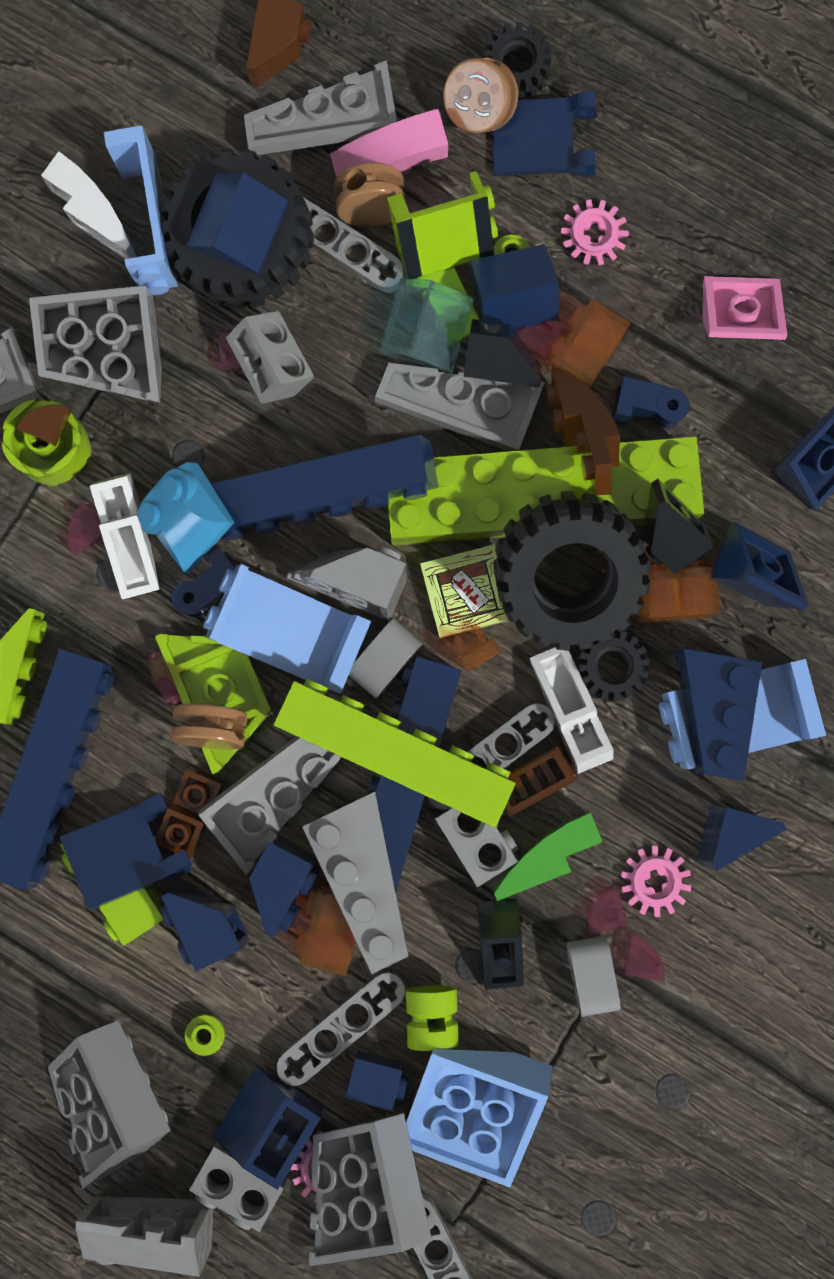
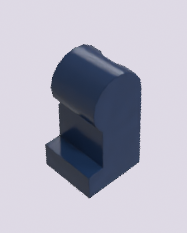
[612,376,689,429]
[172,548,236,617]

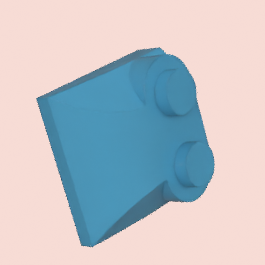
[138,462,235,573]

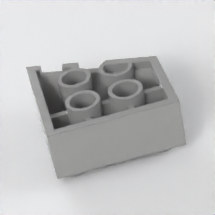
[29,285,162,403]
[284,546,407,621]
[48,1020,171,1190]
[309,1113,432,1266]
[75,1196,213,1277]

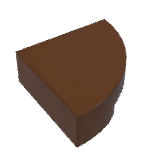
[16,405,72,447]

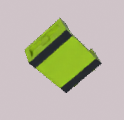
[387,171,498,280]

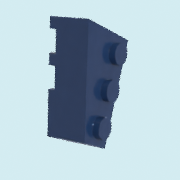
[675,649,763,781]

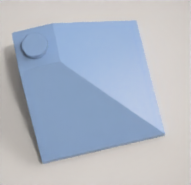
[406,1049,553,1187]

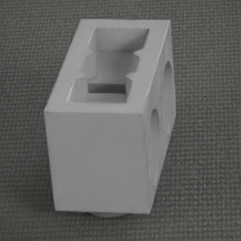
[226,311,314,404]
[435,808,519,887]
[189,1140,288,1232]

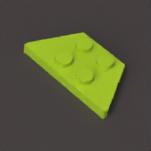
[155,634,272,774]

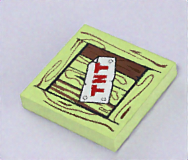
[420,544,509,639]

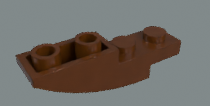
[545,367,620,496]

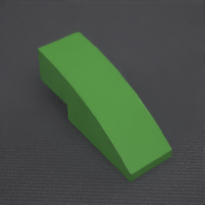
[492,811,602,901]

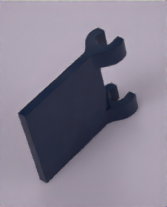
[494,91,595,177]
[60,794,192,911]

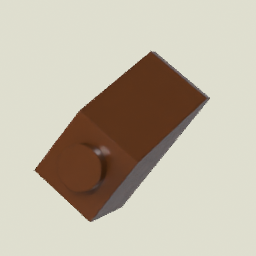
[246,0,311,87]

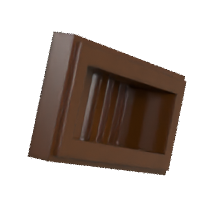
[505,743,579,817]

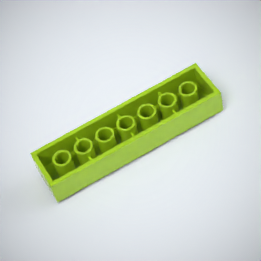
[388,437,704,546]

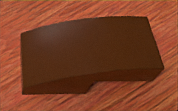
[155,766,225,858]

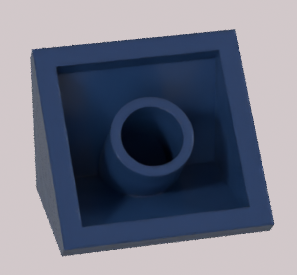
[186,172,289,275]
[470,244,559,330]
[771,407,834,511]
[710,522,809,610]
[697,805,787,871]

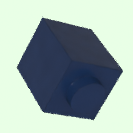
[345,1051,409,1111]

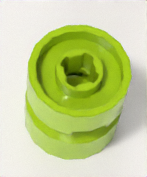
[406,985,459,1051]

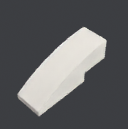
[41,152,137,259]
[90,473,160,599]
[529,647,613,774]

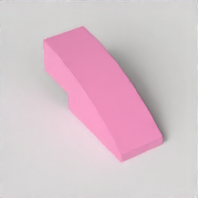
[330,109,448,177]

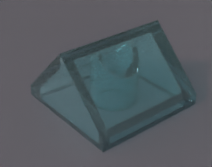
[379,278,474,373]

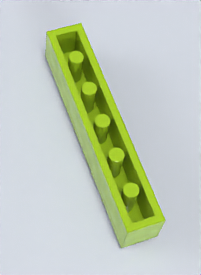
[274,678,516,828]

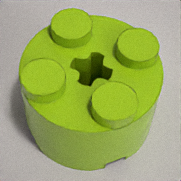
[2,399,92,486]

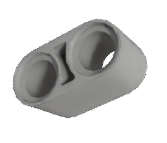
[348,618,423,699]
[566,935,621,1017]

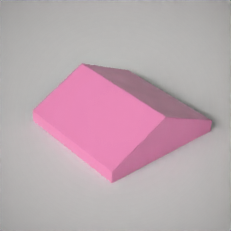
[702,276,787,340]

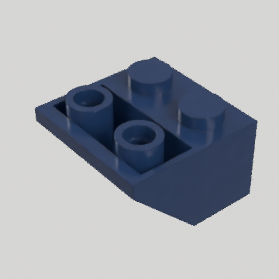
[249,838,320,938]
[160,886,250,972]
[214,1065,324,1190]

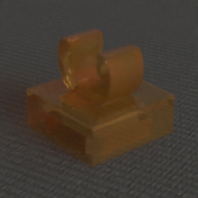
[454,625,502,672]

